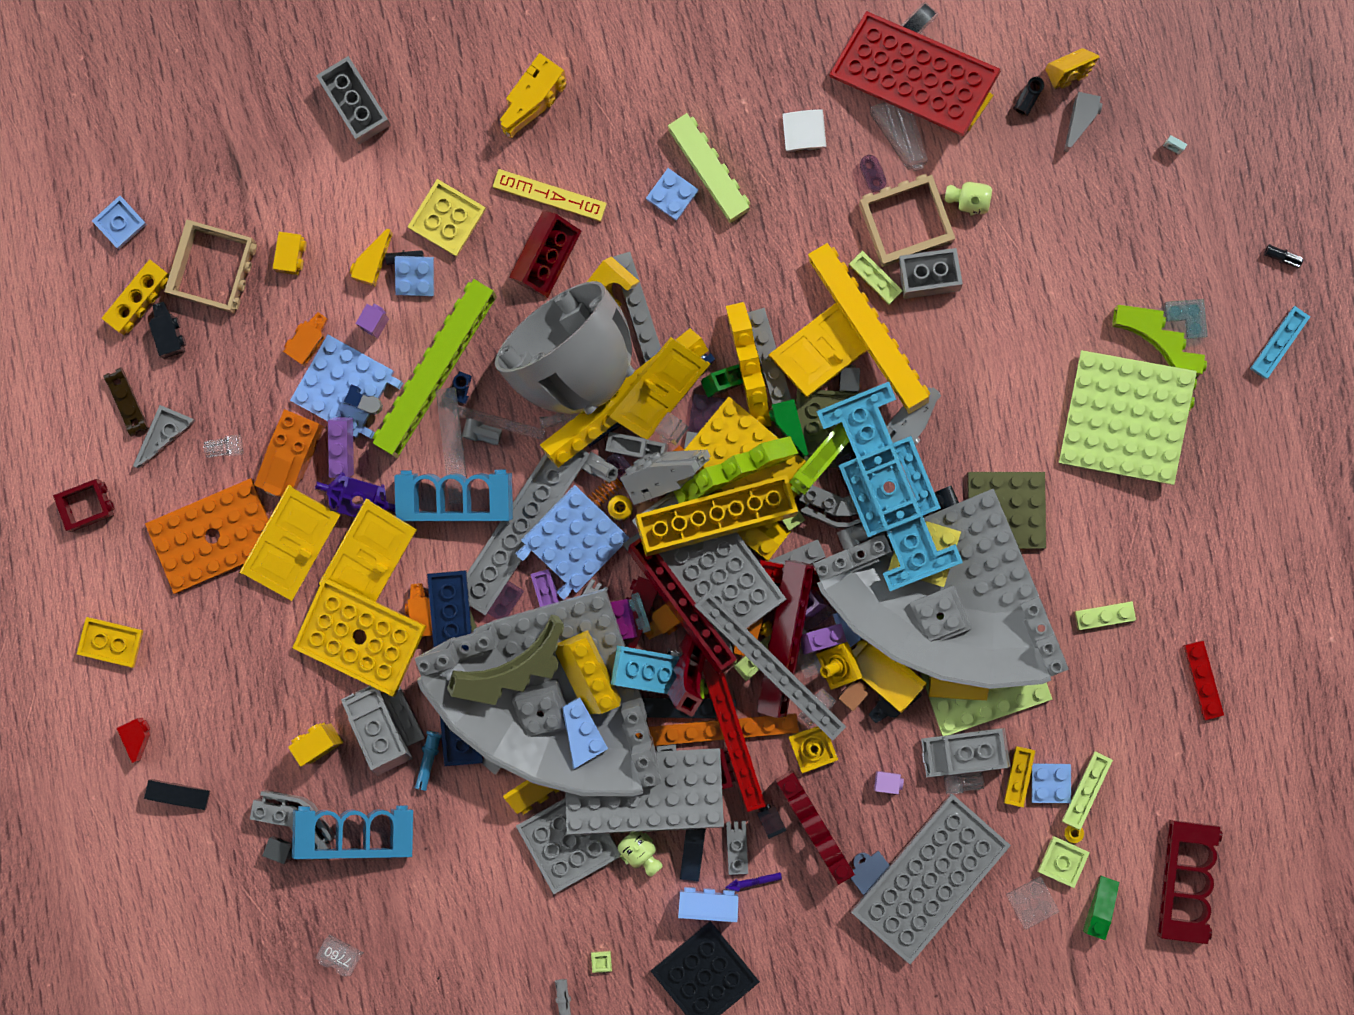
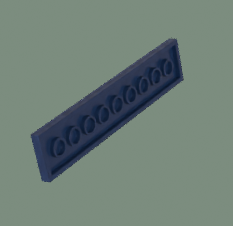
[427,570,483,766]

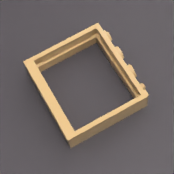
[859,174,955,267]
[164,220,257,314]

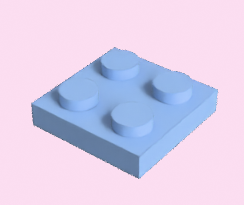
[646,168,699,221]
[92,196,147,249]
[395,256,434,296]
[1031,763,1071,803]

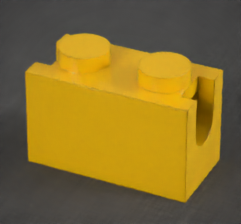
[273,231,307,275]

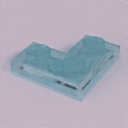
[1164,299,1208,339]
[629,593,651,633]

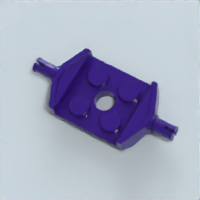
[315,472,395,517]

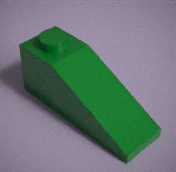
[700,364,764,398]
[768,399,809,457]
[1082,875,1120,940]

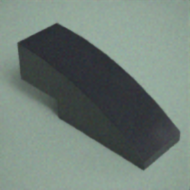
[144,779,210,810]

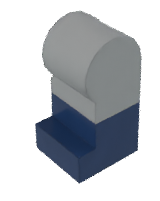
[344,384,383,415]

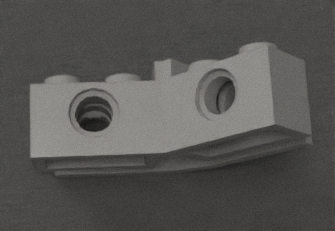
[798,485,862,528]
[250,790,336,860]

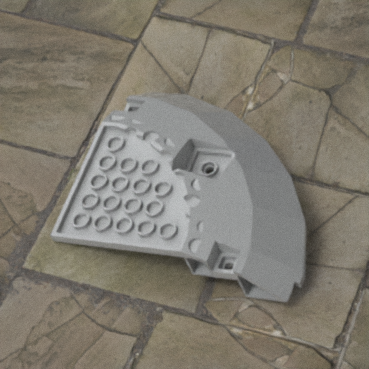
[813,488,1069,689]
[415,588,661,796]

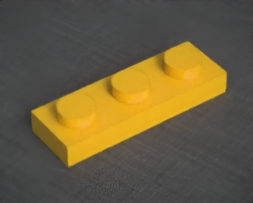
[1003,746,1036,808]

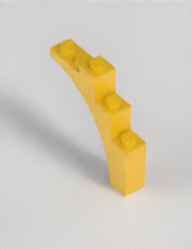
[726,302,771,427]

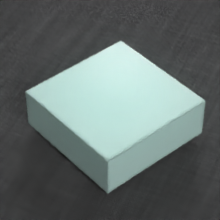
[1163,135,1187,155]

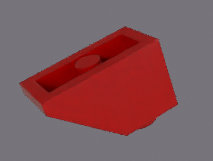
[116,718,150,763]

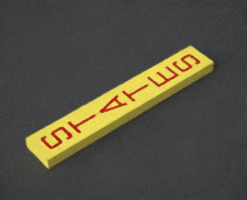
[493,169,607,222]

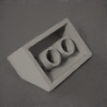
[899,248,963,299]

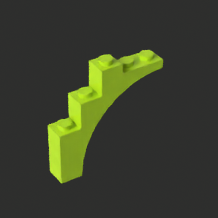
[1112,305,1207,411]
[789,422,849,495]
[673,436,798,503]

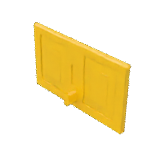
[768,303,867,398]
[607,337,710,440]
[240,485,341,601]
[319,499,417,602]

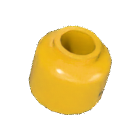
[608,495,633,521]

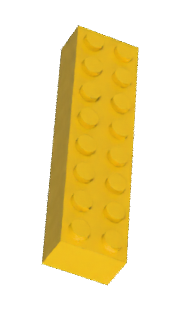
[635,475,798,557]

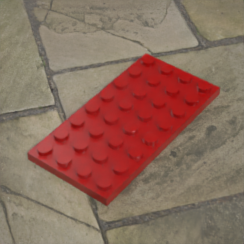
[829,11,1001,137]

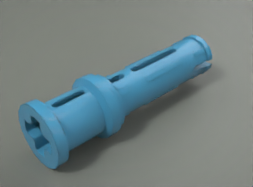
[414,730,442,791]

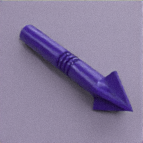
[725,872,782,892]

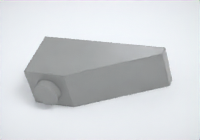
[1064,92,1103,152]

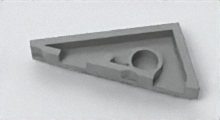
[133,405,195,468]

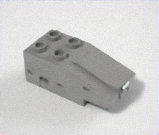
[886,387,941,462]
[620,450,711,505]
[341,686,413,776]
[921,728,1010,777]

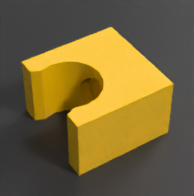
[587,256,640,307]

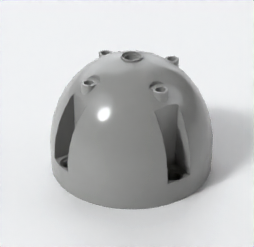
[495,281,635,415]

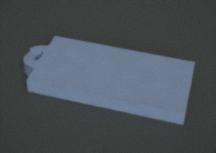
[851,851,890,895]

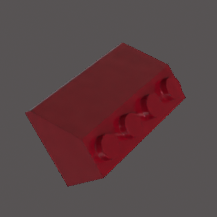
[509,210,582,298]

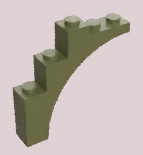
[447,615,564,705]

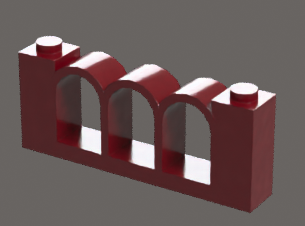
[775,770,855,885]
[1157,819,1223,944]

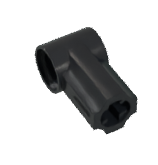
[1013,77,1044,116]

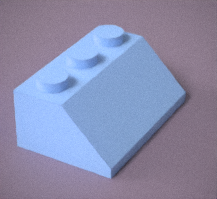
[678,887,738,922]

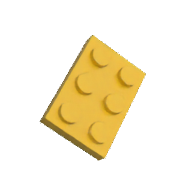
[77,617,144,668]

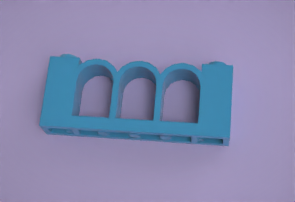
[394,469,513,521]
[292,805,413,859]

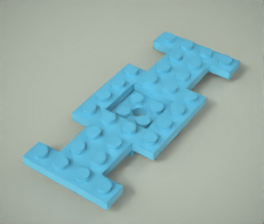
[817,382,963,591]

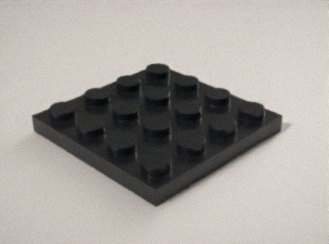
[650,920,760,1015]

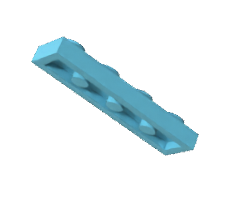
[1250,306,1310,380]

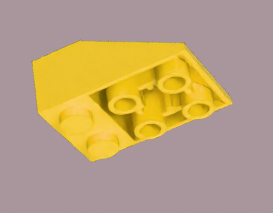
[1045,48,1100,89]

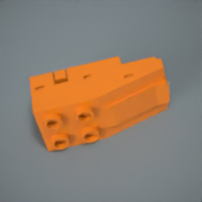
[254,409,325,497]

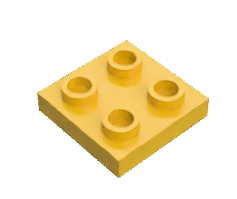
[816,641,863,690]
[788,726,838,773]

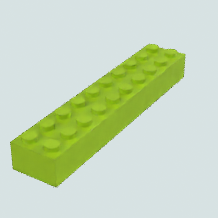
[373,279,497,459]

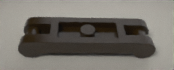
[103,367,149,437]

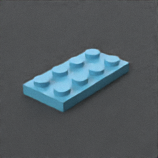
[611,646,680,694]

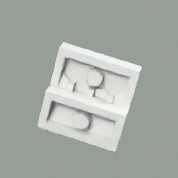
[783,109,826,152]

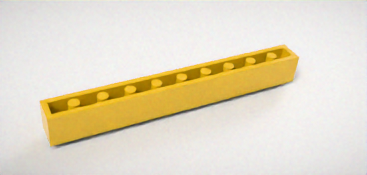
[808,243,930,414]
[540,328,709,468]

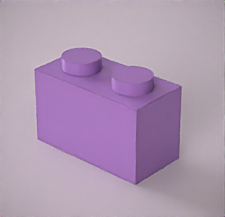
[355,304,389,338]
[800,623,847,655]

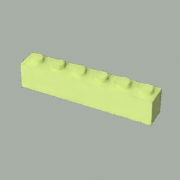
[668,113,750,223]

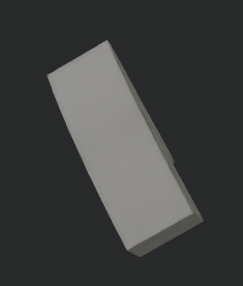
[605,432,668,460]

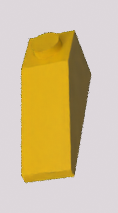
[350,229,393,287]

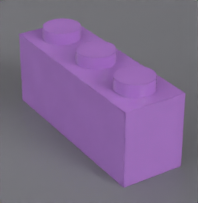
[328,417,354,478]

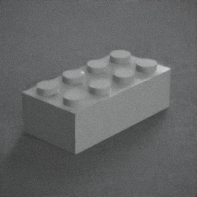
[316,56,391,145]

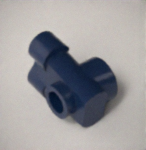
[445,371,472,404]

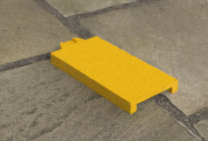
[850,639,927,713]

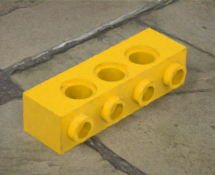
[101,259,169,335]

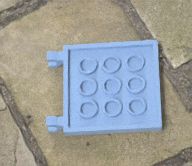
[290,335,404,439]
[515,485,629,600]

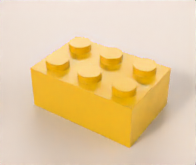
[288,722,344,767]

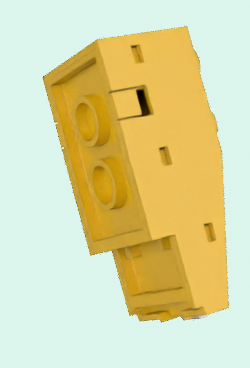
[500,53,567,138]

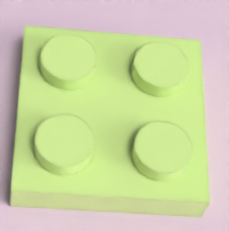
[1038,836,1090,888]

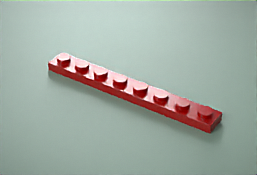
[702,661,766,812]

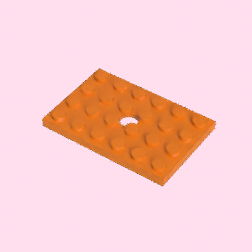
[145,478,269,594]

